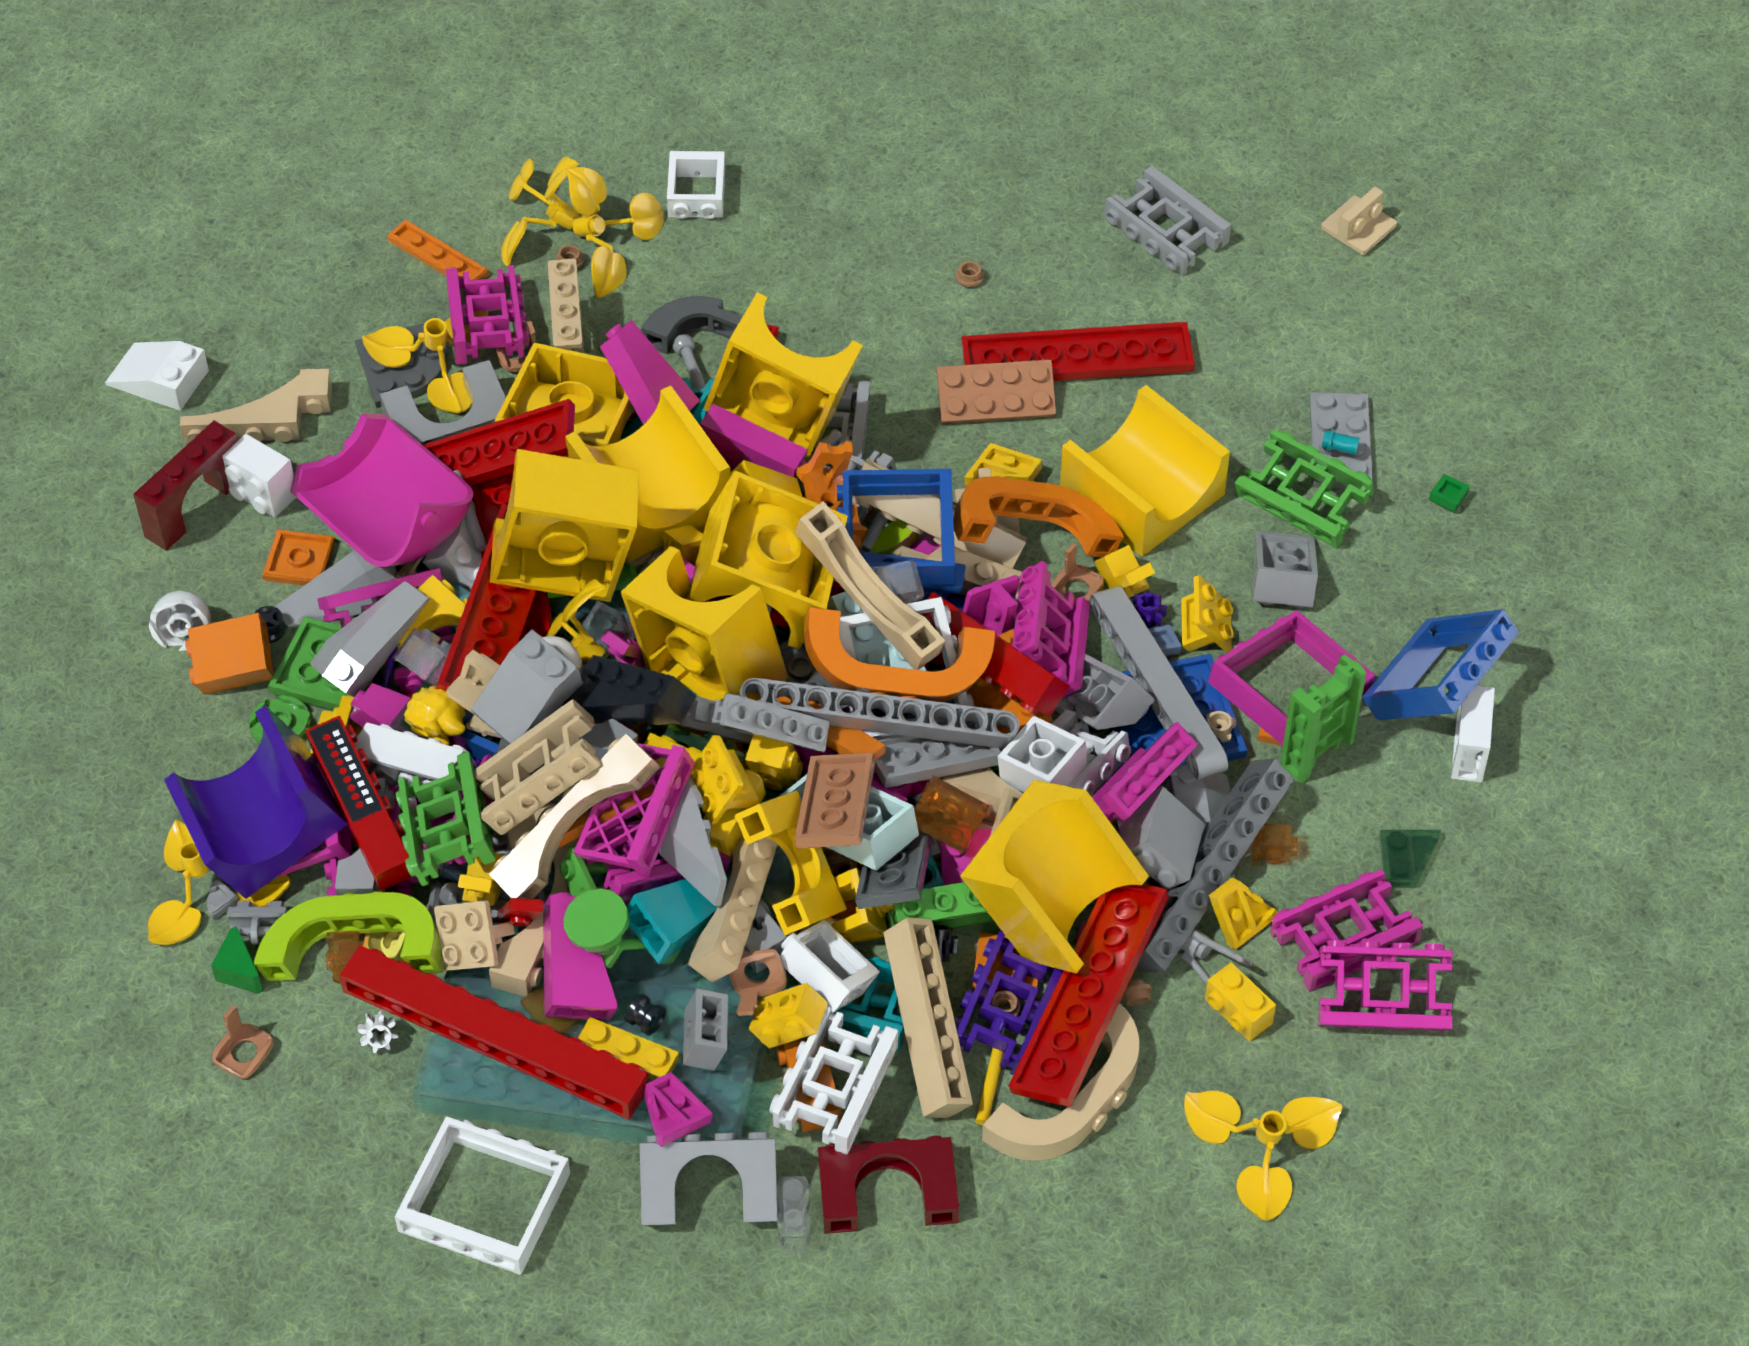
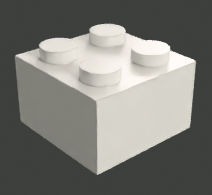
[222,434,296,518]
[997,716,1088,792]

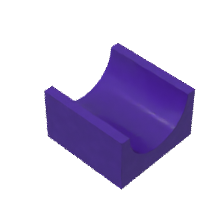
[164,705,348,899]

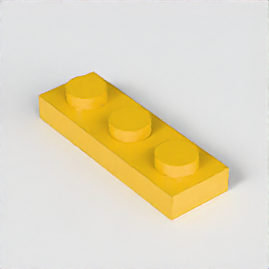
[578,1017,679,1080]

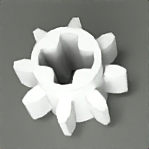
[357,1010,399,1053]

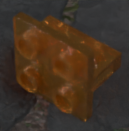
[914,775,990,853]

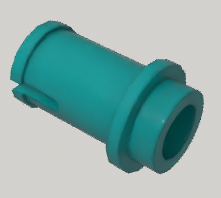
[1321,429,1360,455]

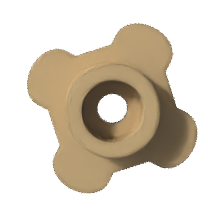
[1206,711,1236,742]

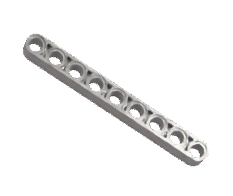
[1090,586,1228,780]
[739,678,1020,748]

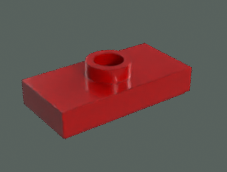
[497,898,543,926]

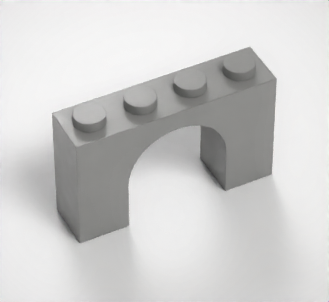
[380,360,506,445]
[640,1131,778,1225]

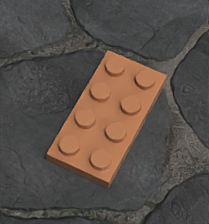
[936,360,1056,425]
[795,753,875,848]

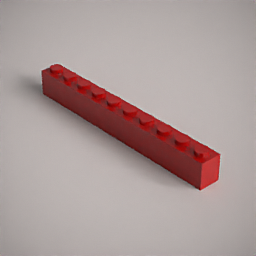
[339,945,648,1120]

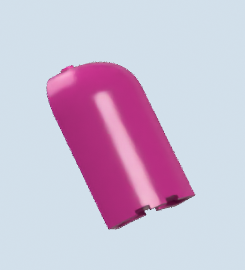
[290,413,473,567]

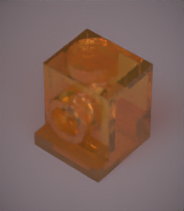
[1251,824,1298,866]
[326,932,362,984]

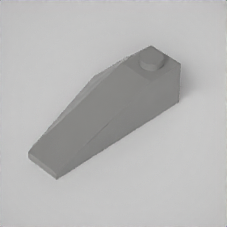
[1068,654,1155,730]

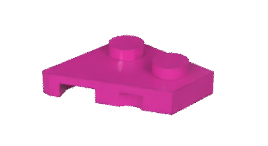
[643,1072,713,1147]

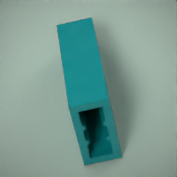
[627,873,730,964]

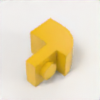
[1094,545,1155,598]
[458,852,506,906]

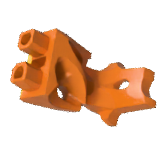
[796,441,867,551]

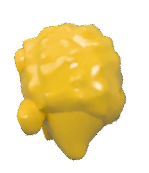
[404,686,466,746]

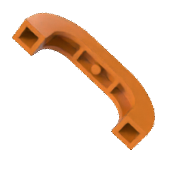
[953,477,1124,557]
[804,607,995,702]

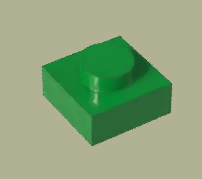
[1429,474,1470,512]

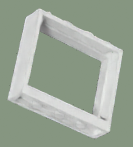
[839,597,974,738]
[395,1116,570,1275]

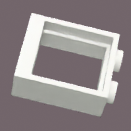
[667,151,726,219]
[1451,684,1495,782]
[780,920,880,1013]

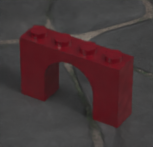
[133,420,238,551]
[818,1136,959,1234]

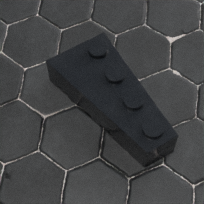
[562,655,696,726]

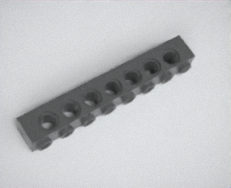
[1137,758,1294,972]

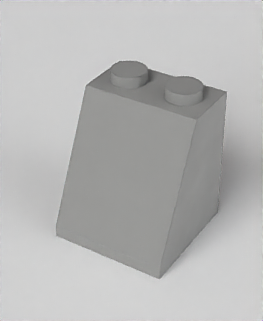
[1117,786,1205,890]

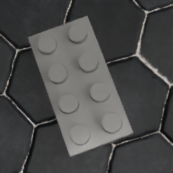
[1309,392,1373,489]
[874,721,1001,788]

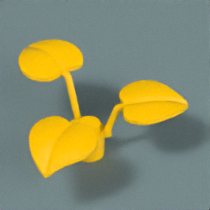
[501,156,580,267]
[566,167,664,298]
[362,311,488,414]
[546,579,606,665]
[148,820,291,945]
[1184,1091,1342,1221]

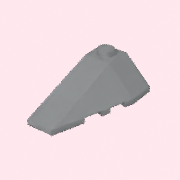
[275,551,398,629]
[310,581,430,697]
[1166,763,1231,831]
[658,775,727,906]

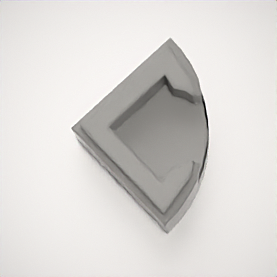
[207,878,239,920]

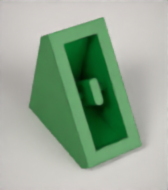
[211,926,263,994]

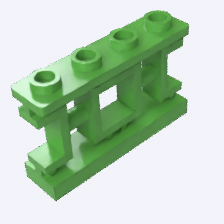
[1235,429,1374,548]
[1280,654,1366,784]
[396,751,496,886]
[887,882,995,929]

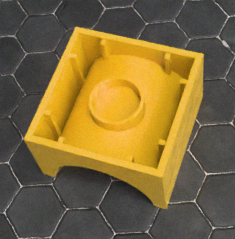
[704,292,863,462]
[495,343,637,458]
[565,385,731,562]
[1060,385,1230,557]
[490,449,639,602]
[687,471,848,649]
[621,546,788,701]
[960,780,1149,974]

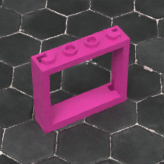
[1208,610,1376,746]

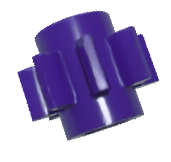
[1133,591,1167,629]

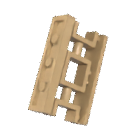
[548,259,584,353]
[474,699,600,835]

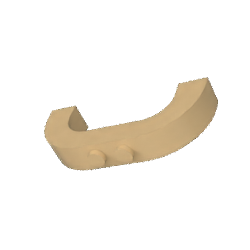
[982,1003,1139,1161]

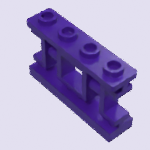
[954,930,1064,1075]

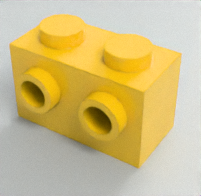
[745,734,803,791]
[1205,962,1276,1042]
[748,983,828,1049]

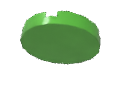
[249,695,311,744]
[564,888,630,953]

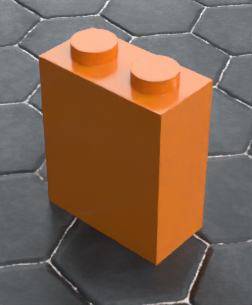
[185,613,274,694]

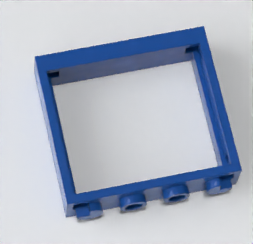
[837,469,955,585]
[1362,609,1519,720]

